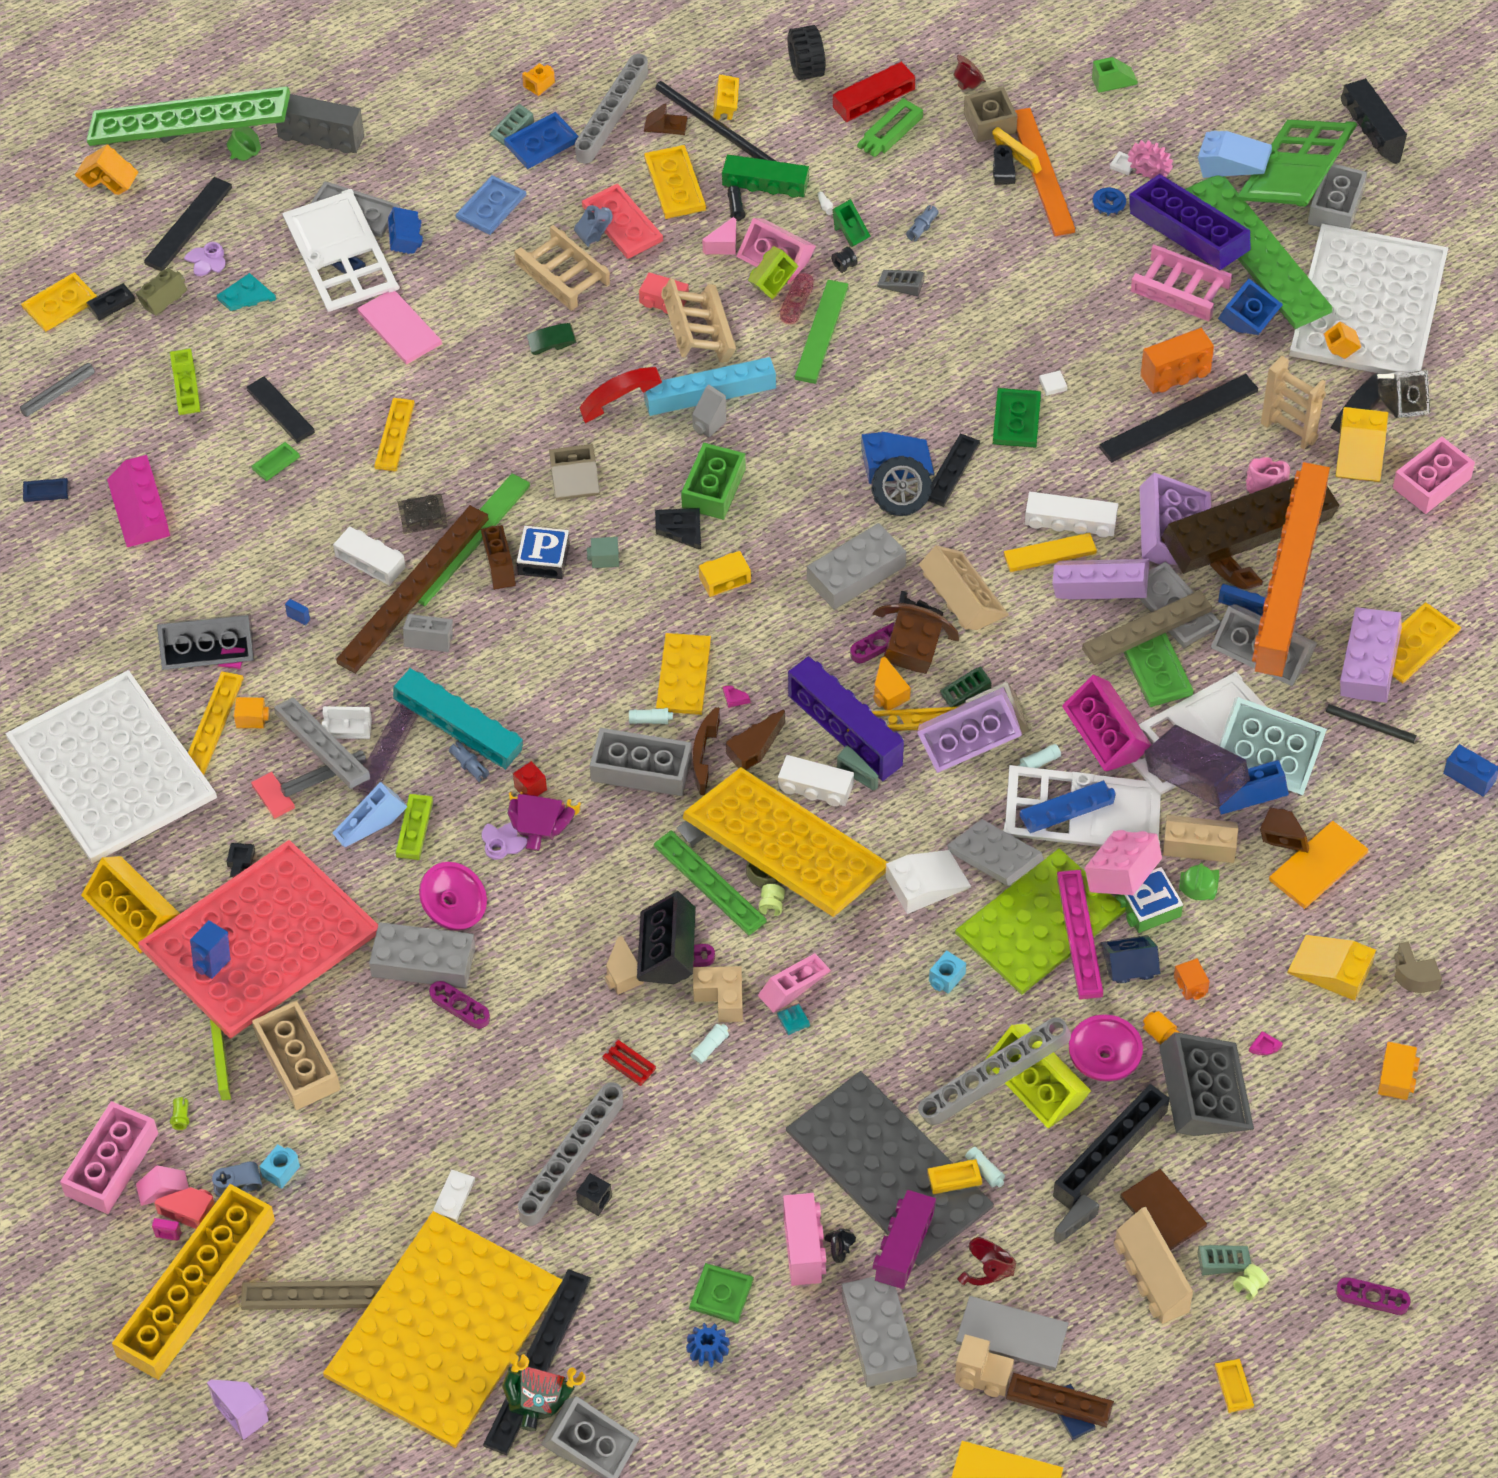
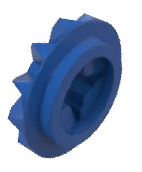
[1092,187,1126,216]

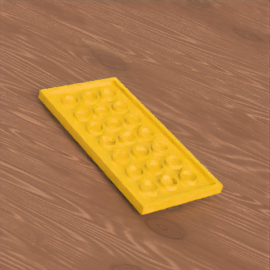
[683,767,889,917]

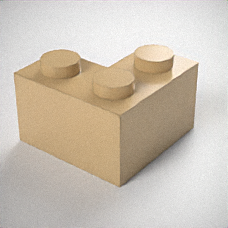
[693,966,743,1022]
[955,1334,1014,1397]

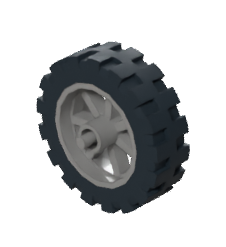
[871,456,932,516]

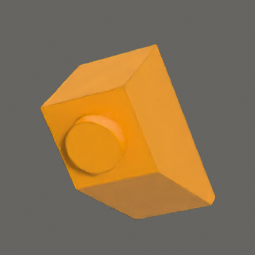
[873,656,911,710]

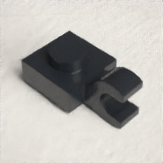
[226,843,255,878]

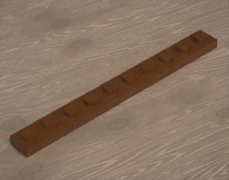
[336,505,489,674]

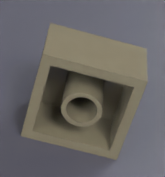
[964,87,1018,143]

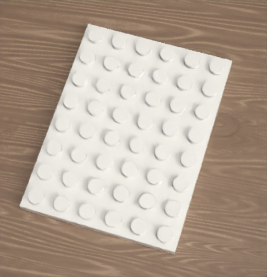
[1289,224,1448,381]
[5,670,217,864]

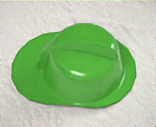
[226,127,261,161]
[1179,863,1219,900]

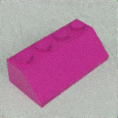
[107,455,170,547]
[1062,674,1152,772]

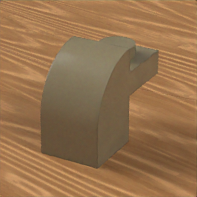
[1394,941,1442,993]

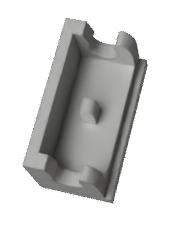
[403,614,453,652]

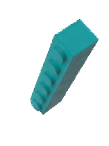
[393,668,523,770]

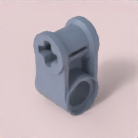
[574,205,613,247]
[212,1161,263,1197]

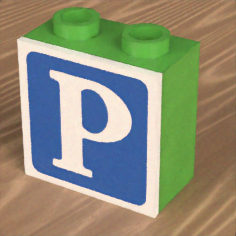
[1115,867,1183,933]

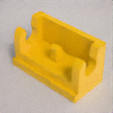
[713,74,739,120]

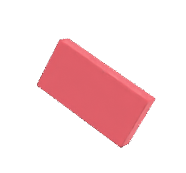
[251,772,295,819]

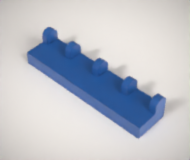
[1019,780,1116,834]

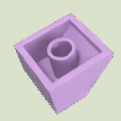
[207,1379,269,1440]

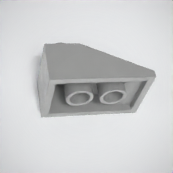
[541,1396,640,1478]

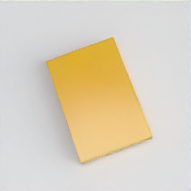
[21,272,97,332]

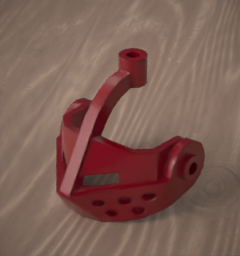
[957,1237,1017,1286]

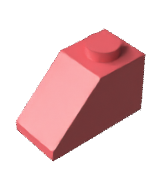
[154,1187,215,1229]

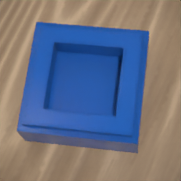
[285,599,310,625]

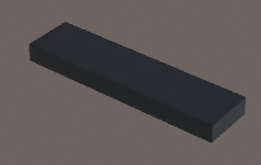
[246,376,315,443]
[928,433,980,507]

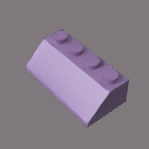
[1052,559,1150,599]
[917,687,1022,773]

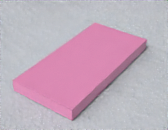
[357,291,442,365]

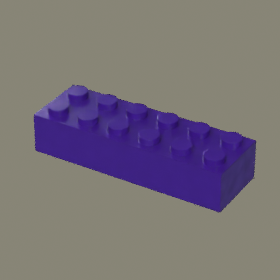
[1129,174,1251,270]
[788,656,904,782]

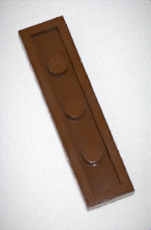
[1006,1373,1114,1428]

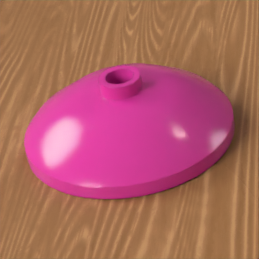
[419,862,487,931]
[1069,1015,1143,1082]

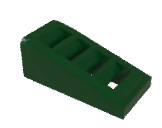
[940,666,992,707]

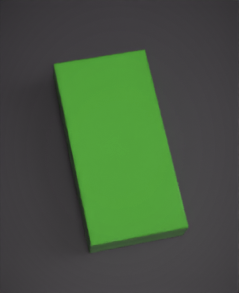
[252,442,300,482]

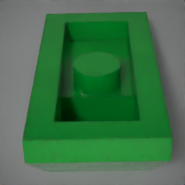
[832,199,871,247]

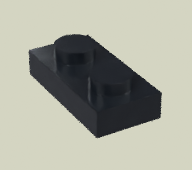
[86,283,136,321]

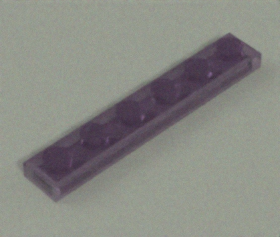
[353,703,419,795]

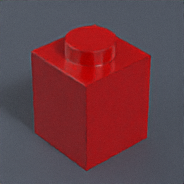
[513,761,547,797]

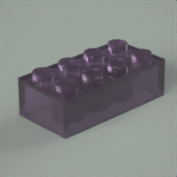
[1144,724,1250,808]

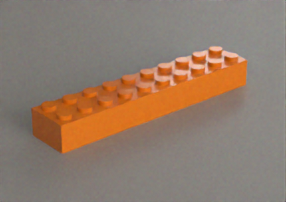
[1252,462,1330,677]

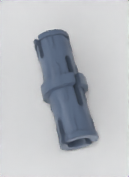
[906,205,939,242]
[449,741,489,782]

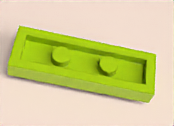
[395,794,433,860]

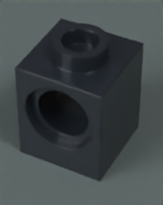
[576,1173,612,1216]

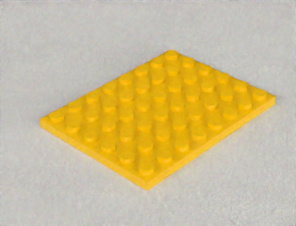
[323,1211,563,1448]

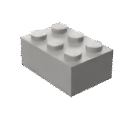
[1308,164,1367,229]

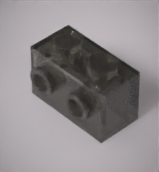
[397,493,447,534]

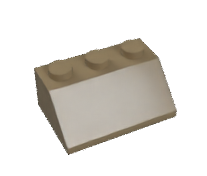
[1163,815,1238,863]

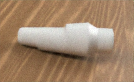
[818,191,833,215]

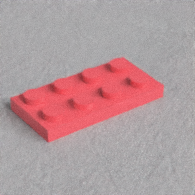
[582,183,663,259]

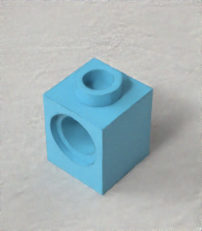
[929,950,966,994]
[259,1144,300,1189]

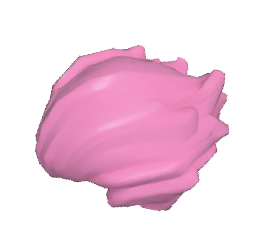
[1246,457,1290,494]

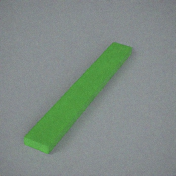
[418,473,530,606]

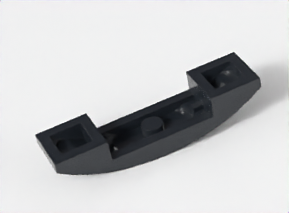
[1331,373,1397,433]

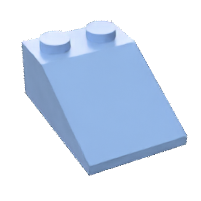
[1198,131,1272,178]

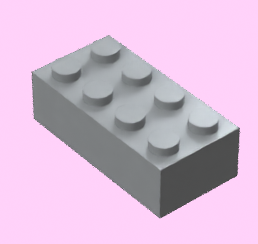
[807,523,906,610]
[590,728,692,796]
[369,922,476,989]
[842,1277,917,1387]

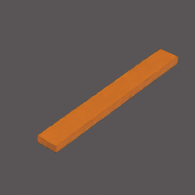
[1015,108,1075,237]

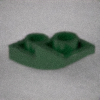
[527,323,577,355]

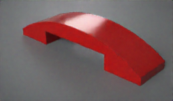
[579,367,662,423]

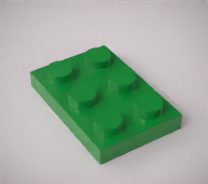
[992,388,1041,448]

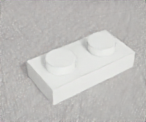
[433,1170,475,1222]

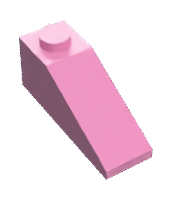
[758,953,831,1013]

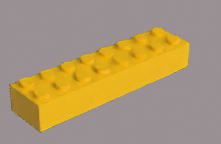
[112,1184,275,1380]

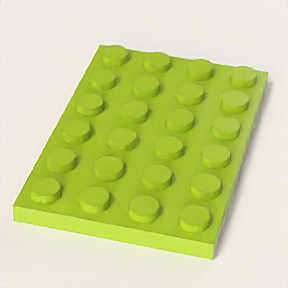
[955,848,1126,995]

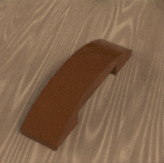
[1209,557,1263,590]
[693,707,720,796]

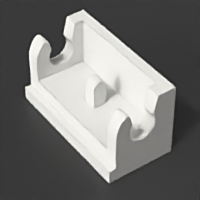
[322,706,372,739]

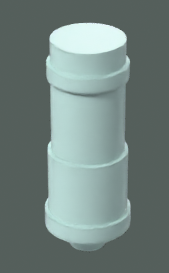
[629,708,673,725]
[1018,744,1061,768]
[691,1024,729,1064]
[965,1147,1005,1188]

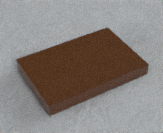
[1120,1169,1207,1251]

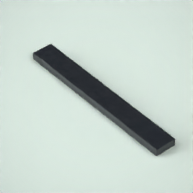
[1099,374,1258,463]
[483,1269,591,1456]

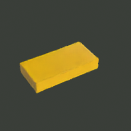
[927,1159,982,1194]
[1214,1359,1254,1413]

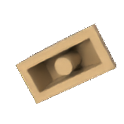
[605,936,644,995]

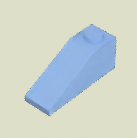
[332,782,407,847]

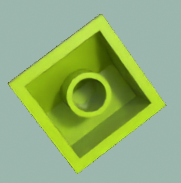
[748,246,799,299]

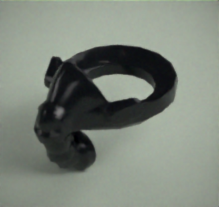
[824,1228,856,1263]

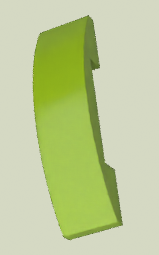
[170,348,201,415]

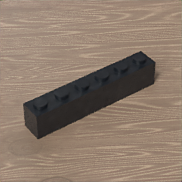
[1053,1083,1170,1209]

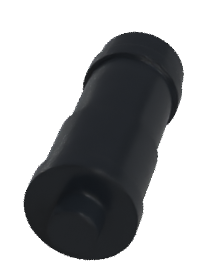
[727,186,746,221]

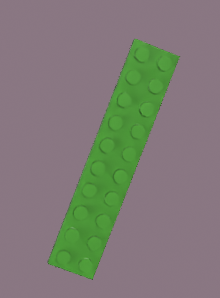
[86,86,290,146]
[1185,175,1333,329]

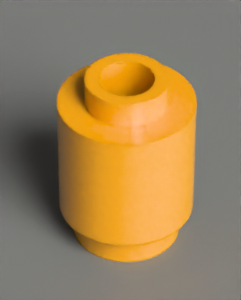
[1143,1011,1180,1045]

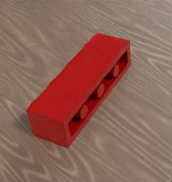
[833,61,916,122]

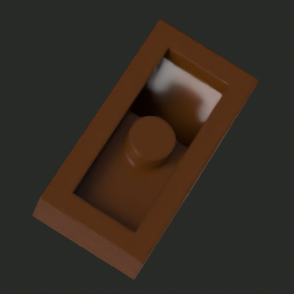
[644,103,688,135]

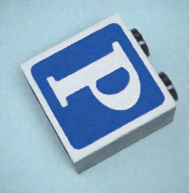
[517,526,570,580]

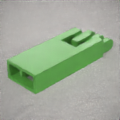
[857,98,923,157]

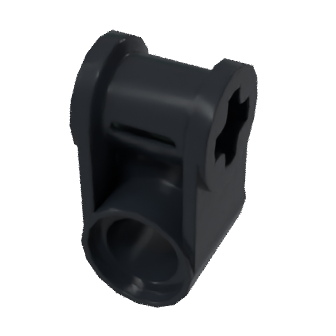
[993,145,1016,185]

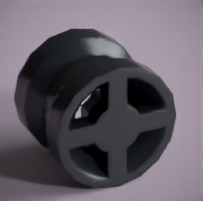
[831,247,858,273]

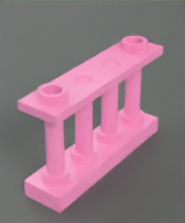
[1131,244,1232,321]

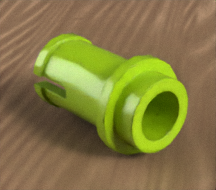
[170,1097,190,1130]

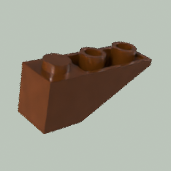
[481,525,516,590]
[726,709,785,770]

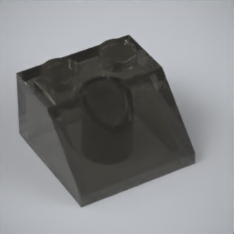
[1377,370,1430,418]

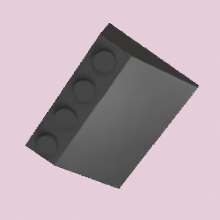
[1159,1032,1254,1136]

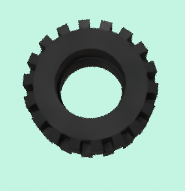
[787,25,826,80]

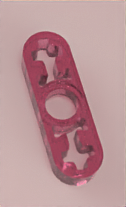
[780,273,814,324]

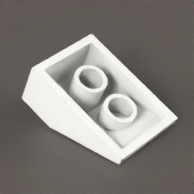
[886,850,971,914]

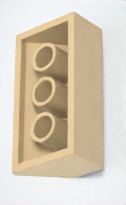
[919,545,1009,630]
[1114,1207,1193,1324]

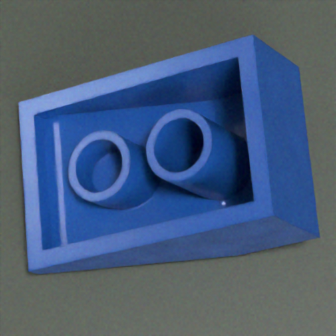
[861,432,934,484]

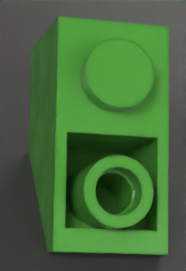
[1092,57,1138,93]

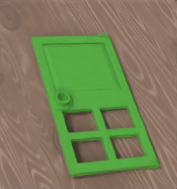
[1237,119,1357,207]

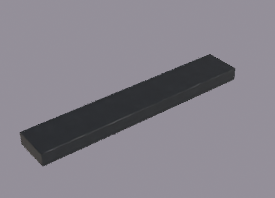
[144,177,232,271]

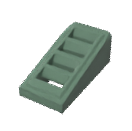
[490,104,534,146]
[837,745,878,791]
[1197,1245,1251,1276]

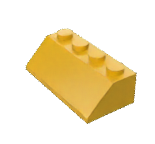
[81,856,180,954]

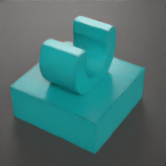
[777,1004,810,1035]

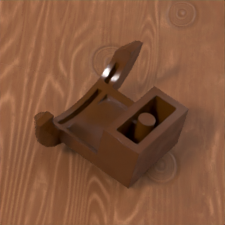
[872,603,960,674]

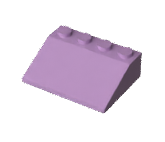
[1139,472,1211,565]

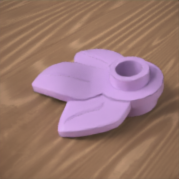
[184,242,225,276]
[482,822,528,860]

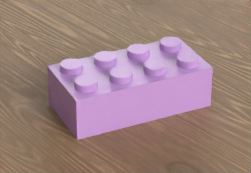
[1340,607,1402,703]

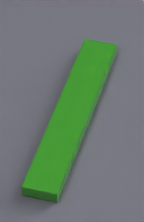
[795,280,849,384]
[654,830,767,936]

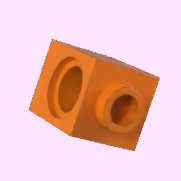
[1174,958,1210,1000]

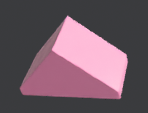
[702,217,736,255]
[136,1165,189,1206]

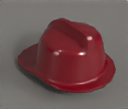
[953,55,986,90]

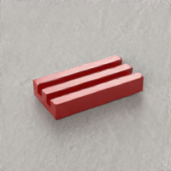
[602,1040,656,1086]

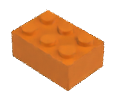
[1140,327,1214,394]

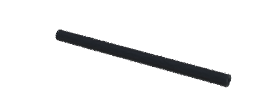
[655,81,776,161]

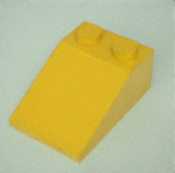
[1336,407,1388,482]
[1287,935,1376,1001]

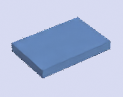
[455,175,526,235]

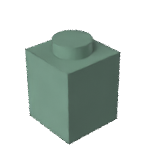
[587,537,619,568]

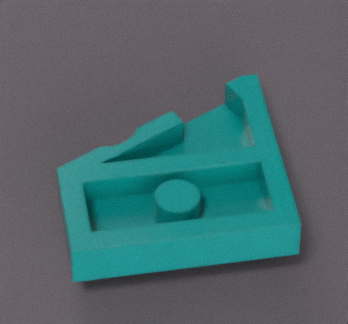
[216,273,276,311]

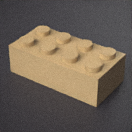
[252,1000,341,1111]

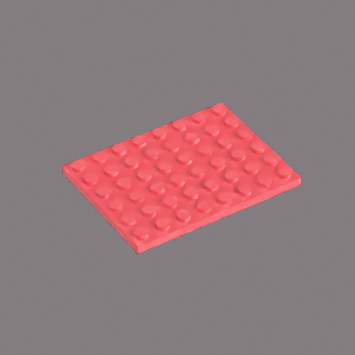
[138,840,378,1039]

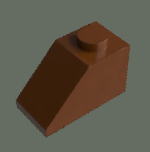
[1260,807,1309,853]

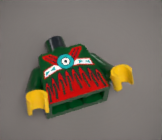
[502,1353,585,1431]

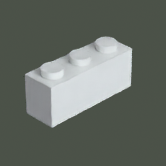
[333,526,406,586]
[778,755,854,806]

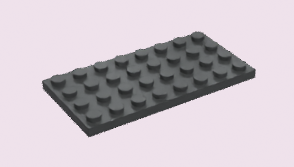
[786,1071,994,1267]

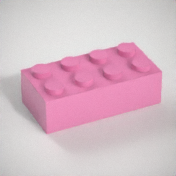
[60,1101,158,1214]

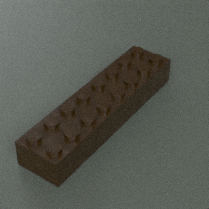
[1161,478,1340,574]

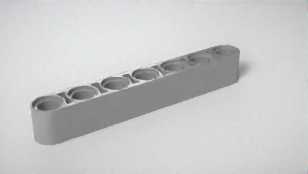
[575,54,648,164]
[918,1017,1071,1125]
[518,1082,623,1226]

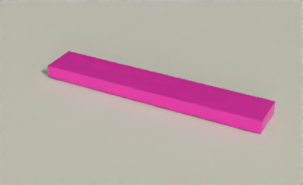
[1057,870,1103,1000]

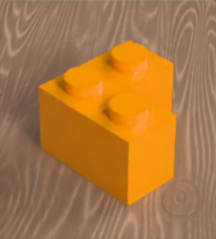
[75,144,138,195]

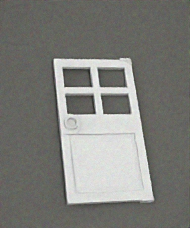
[282,189,400,312]
[1131,671,1268,795]
[1003,765,1161,850]

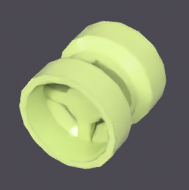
[758,884,785,916]
[1233,1264,1269,1300]

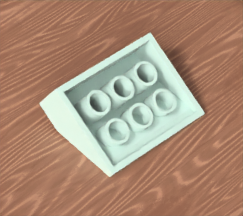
[1214,697,1327,795]

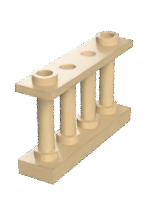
[514,225,610,311]
[661,278,736,363]
[1261,356,1326,449]

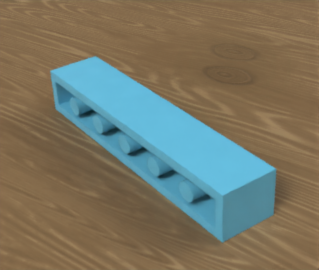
[644,357,776,416]

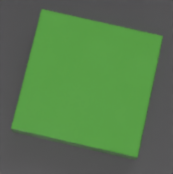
[689,1263,754,1324]

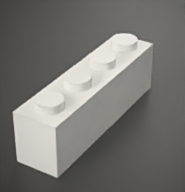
[1025,492,1118,537]

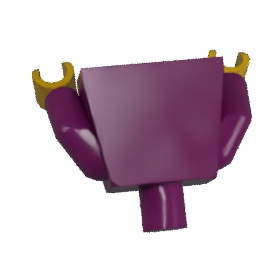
[507,792,581,851]

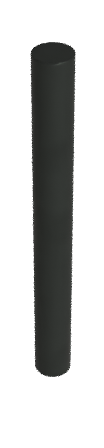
[1326,704,1417,744]

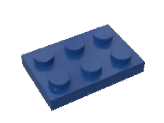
[504,112,579,169]

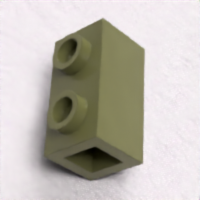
[135,268,187,316]

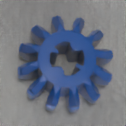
[686,1322,730,1368]

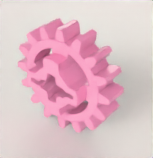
[1128,140,1173,179]

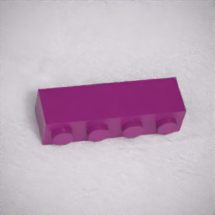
[872,1190,936,1289]

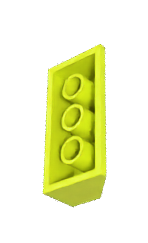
[985,1024,1091,1129]

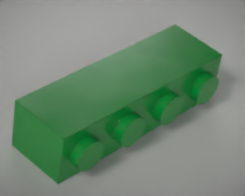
[722,154,809,198]

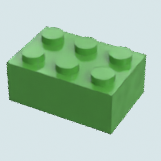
[681,442,746,520]

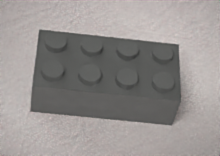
[276,94,365,153]

